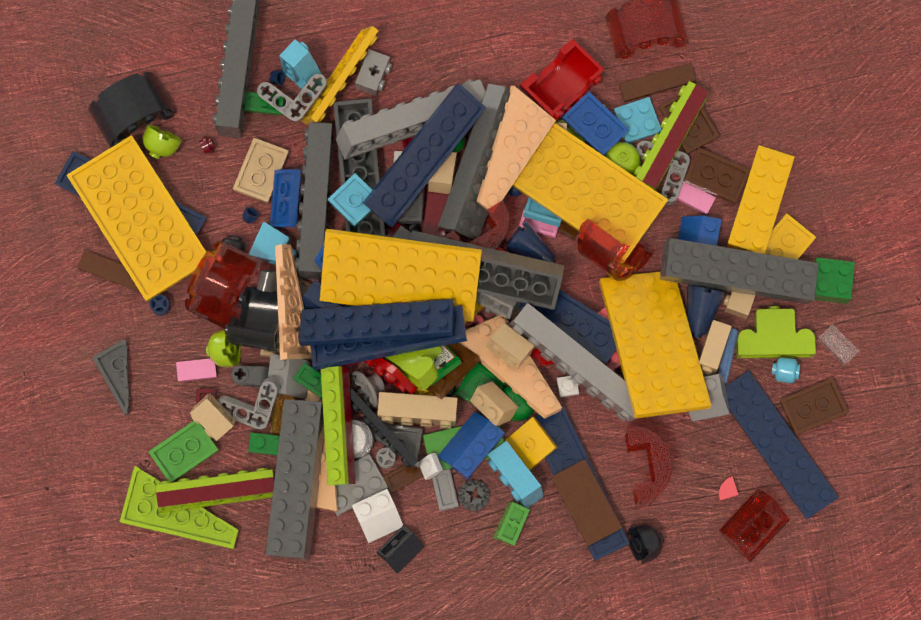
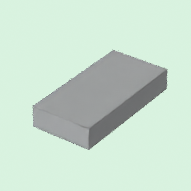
[432,469,459,511]

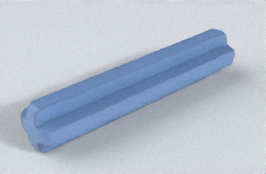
[718,329,738,384]

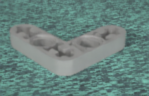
[257,74,328,122]
[636,140,690,205]
[218,377,280,429]

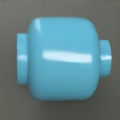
[772,357,800,384]

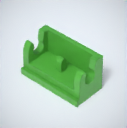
[493,502,530,546]

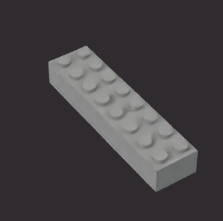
[336,79,486,159]
[508,303,636,422]

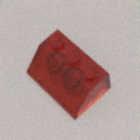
[719,489,789,562]

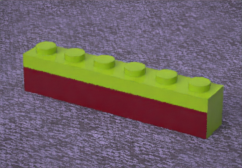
[634,81,709,191]
[321,366,356,486]
[155,468,274,513]

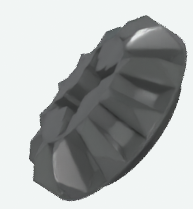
[458,480,489,511]

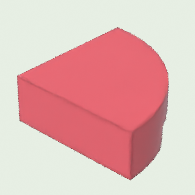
[718,476,738,501]

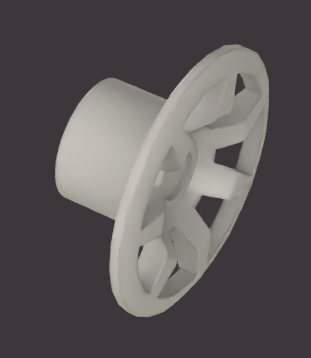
[351,371,384,409]

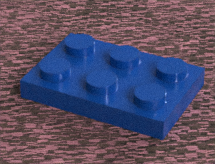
[562,92,629,156]
[270,169,301,228]

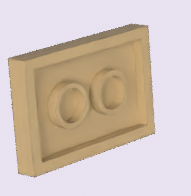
[233,138,289,204]

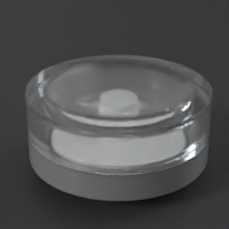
[352,420,374,459]

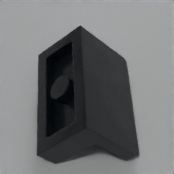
[376,525,424,573]

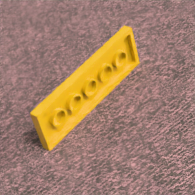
[302,26,379,125]
[727,145,795,254]

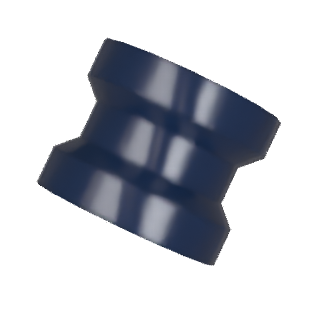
[150,295,171,316]

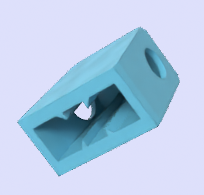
[249,222,297,265]

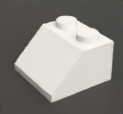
[352,489,403,543]

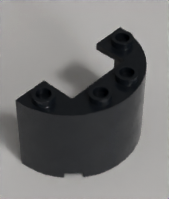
[89,72,176,148]
[225,286,280,352]

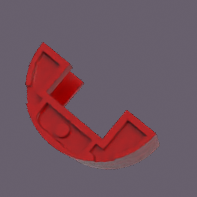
[520,38,605,120]

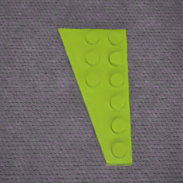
[120,466,239,550]

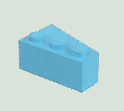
[279,40,323,97]
[488,441,544,509]

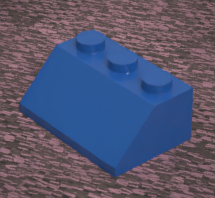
[678,216,722,246]
[437,412,505,481]

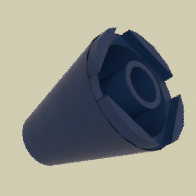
[503,221,556,263]
[687,285,725,338]

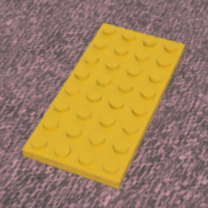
[512,123,668,262]
[67,135,212,302]
[320,229,482,322]
[599,271,711,418]

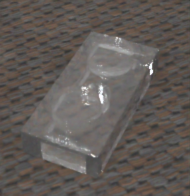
[818,324,860,366]

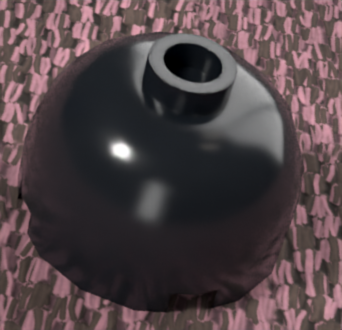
[628,523,664,564]

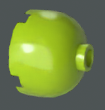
[143,124,182,159]
[605,142,641,176]
[206,329,241,367]

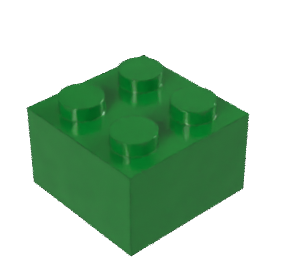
[814,258,855,304]

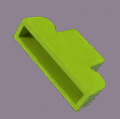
[736,306,816,359]
[383,346,442,391]

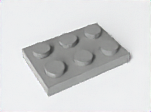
[335,454,388,517]

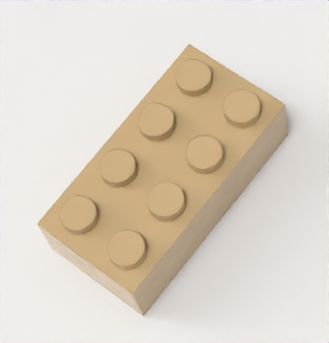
[377,392,457,429]

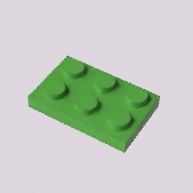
[149,421,219,483]

